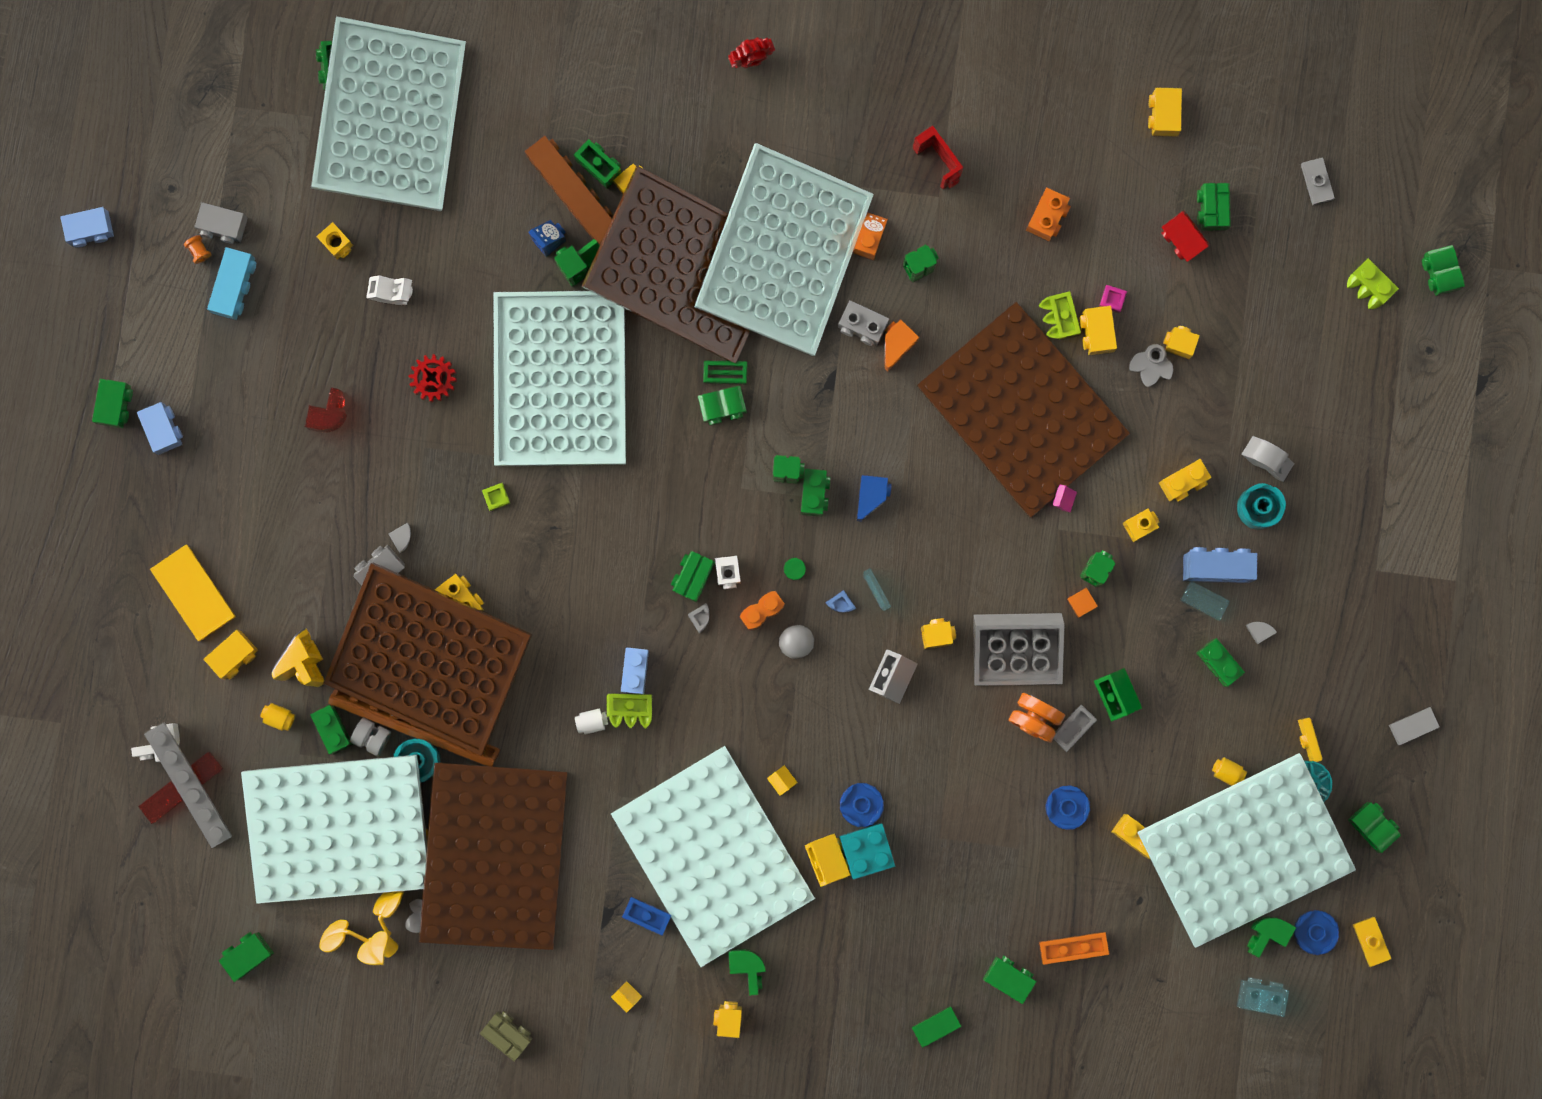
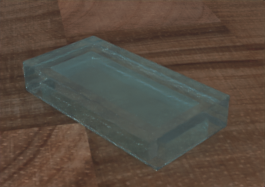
[863,568,891,612]
[1180,581,1230,621]

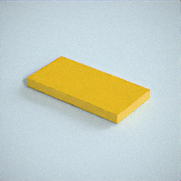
[150,544,236,642]

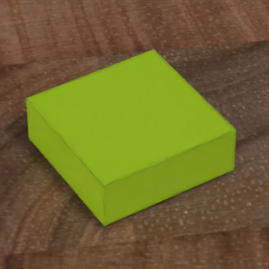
[482,483,511,511]

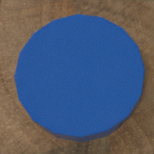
[840,783,884,827]
[1046,786,1090,830]
[1294,910,1339,955]

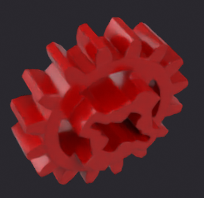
[728,37,775,69]
[409,354,457,402]

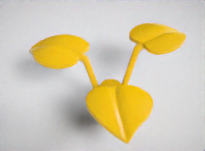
[319,891,404,965]

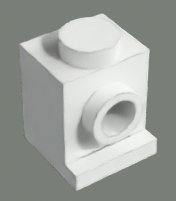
[715,556,740,589]

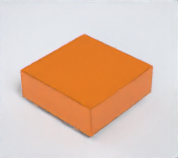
[1067,587,1098,618]

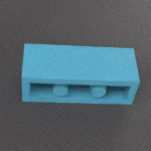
[207,247,256,320]

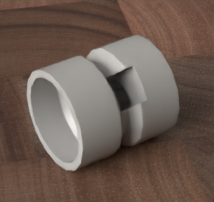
[350,717,391,757]

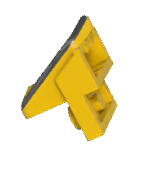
[272,628,325,687]

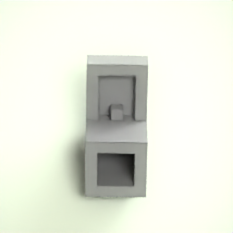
[1241,436,1295,482]

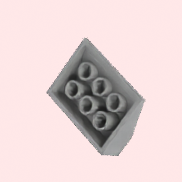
[973,613,1064,686]

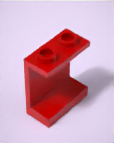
[913,125,963,189]

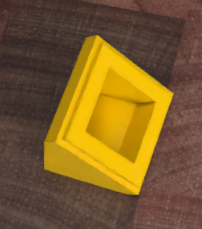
[767,765,798,796]
[611,981,642,1013]

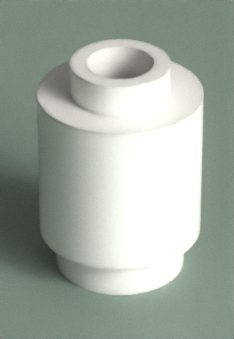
[575,708,608,734]

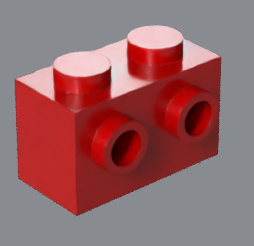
[1161,210,1210,262]

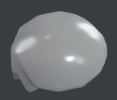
[779,625,814,659]

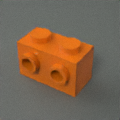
[1026,187,1071,241]

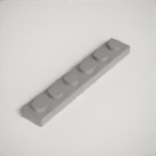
[144,722,232,848]

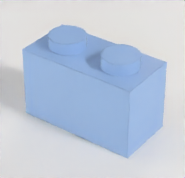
[60,207,114,248]
[137,402,183,455]
[621,648,649,695]

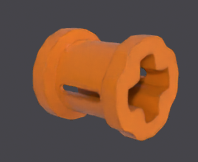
[184,235,212,264]

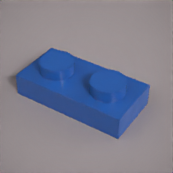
[622,897,671,935]

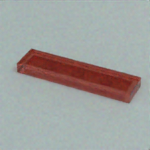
[138,752,223,824]

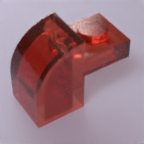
[305,388,347,432]

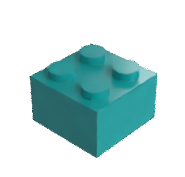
[839,823,895,879]

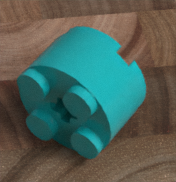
[1237,483,1286,530]
[394,739,440,783]

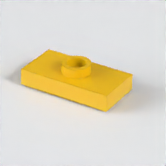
[1298,718,1322,762]
[1353,917,1391,967]

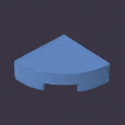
[826,590,856,612]

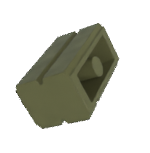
[480,1011,533,1062]

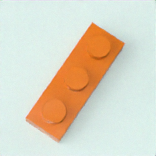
[1039,932,1109,965]

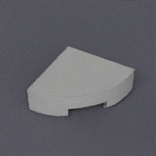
[389,523,411,553]
[688,603,710,633]
[1245,622,1277,644]

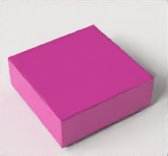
[1099,285,1127,313]
[1053,485,1077,513]

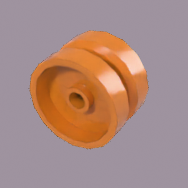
[1008,693,1065,743]

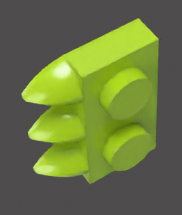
[1347,258,1399,309]
[1039,291,1081,340]
[607,694,652,729]

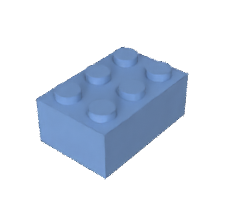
[1183,547,1257,583]

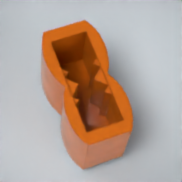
[740,591,785,631]

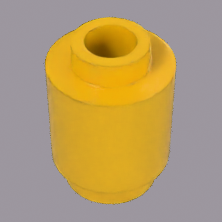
[260,703,295,731]
[1212,757,1247,786]

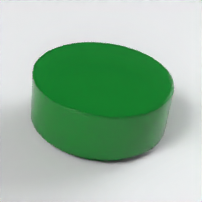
[784,558,806,580]

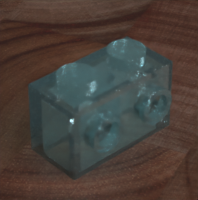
[1237,977,1289,1017]

